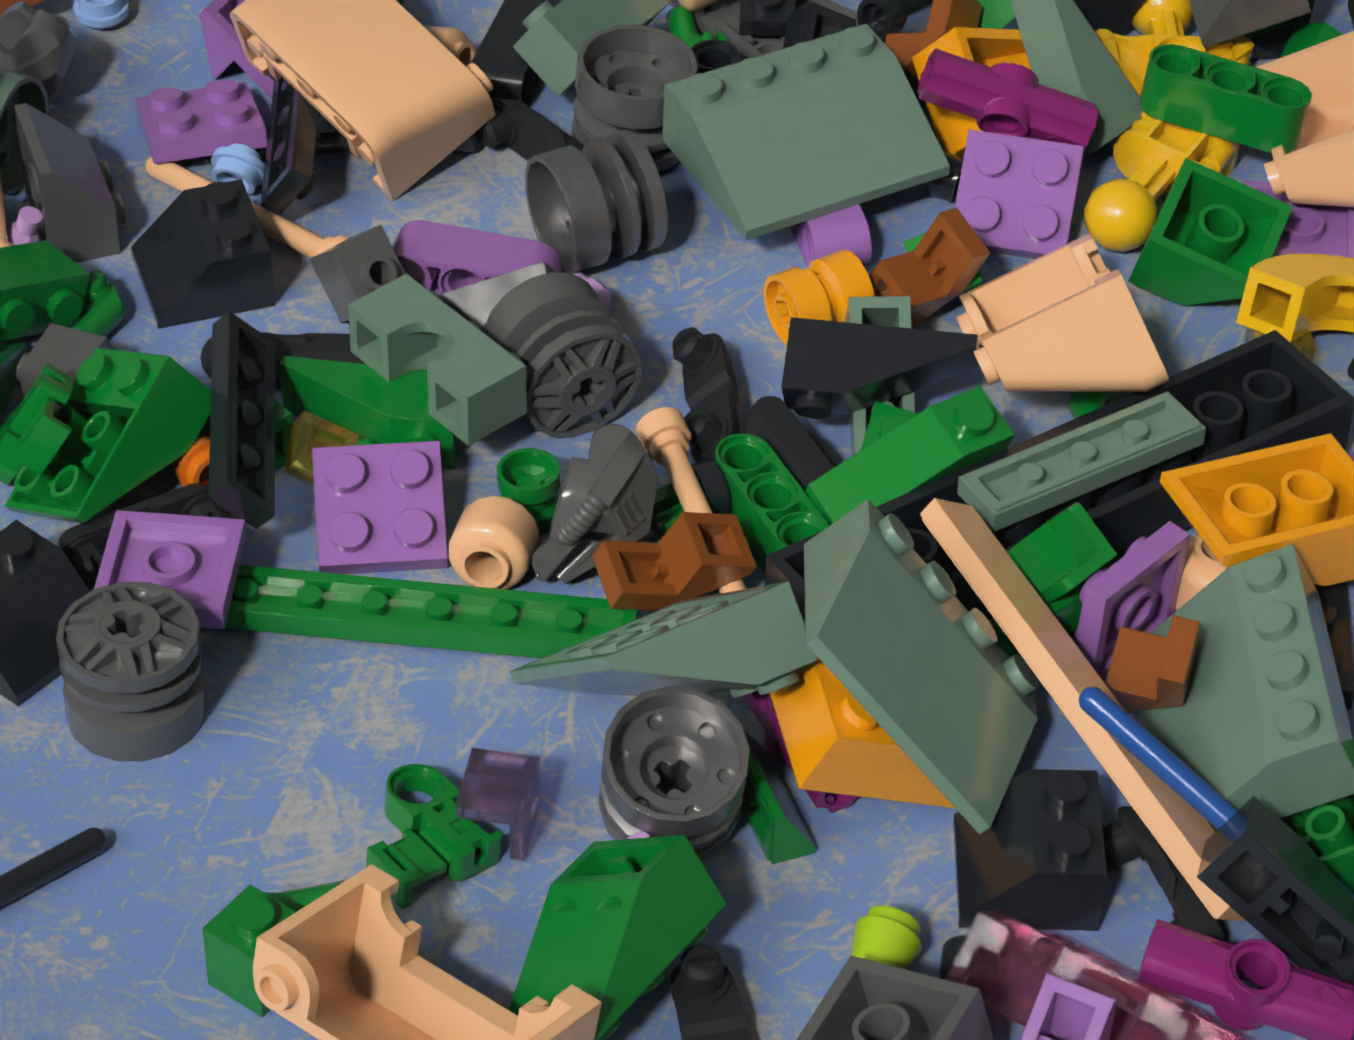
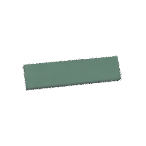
[957,391,1206,532]

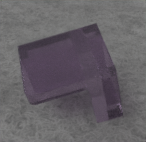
[456,748,540,861]

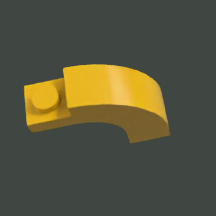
[1236,254,1354,343]

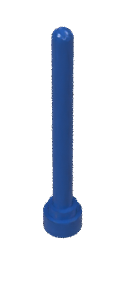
[1078,687,1354,899]

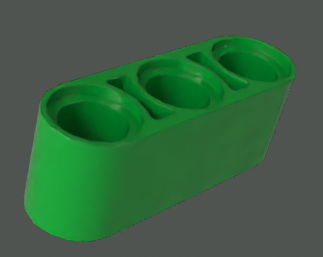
[1139,44,1312,153]
[715,433,829,573]

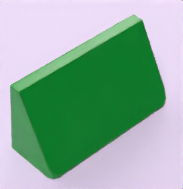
[741,728,817,864]

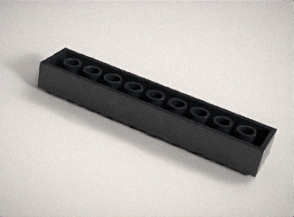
[765,330,1354,623]

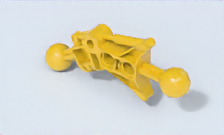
[1084,0,1254,252]

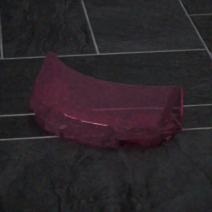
[946,910,1245,1040]

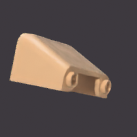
[230,0,495,201]
[1256,31,1354,208]
[956,234,1170,392]
[253,864,602,1040]

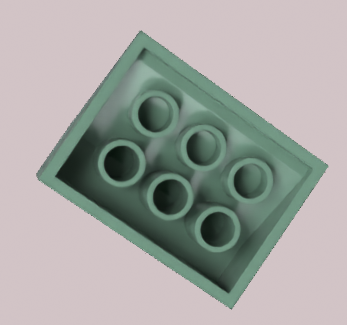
[662,24,950,240]
[804,499,1038,835]
[1139,544,1354,832]
[509,581,818,699]

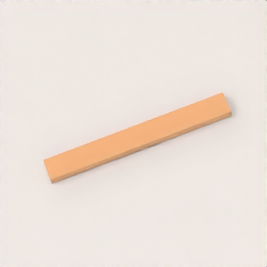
[920,498,1246,921]

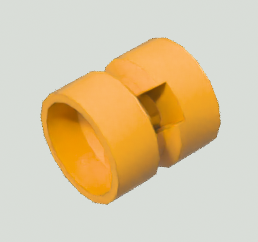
[763,249,874,346]

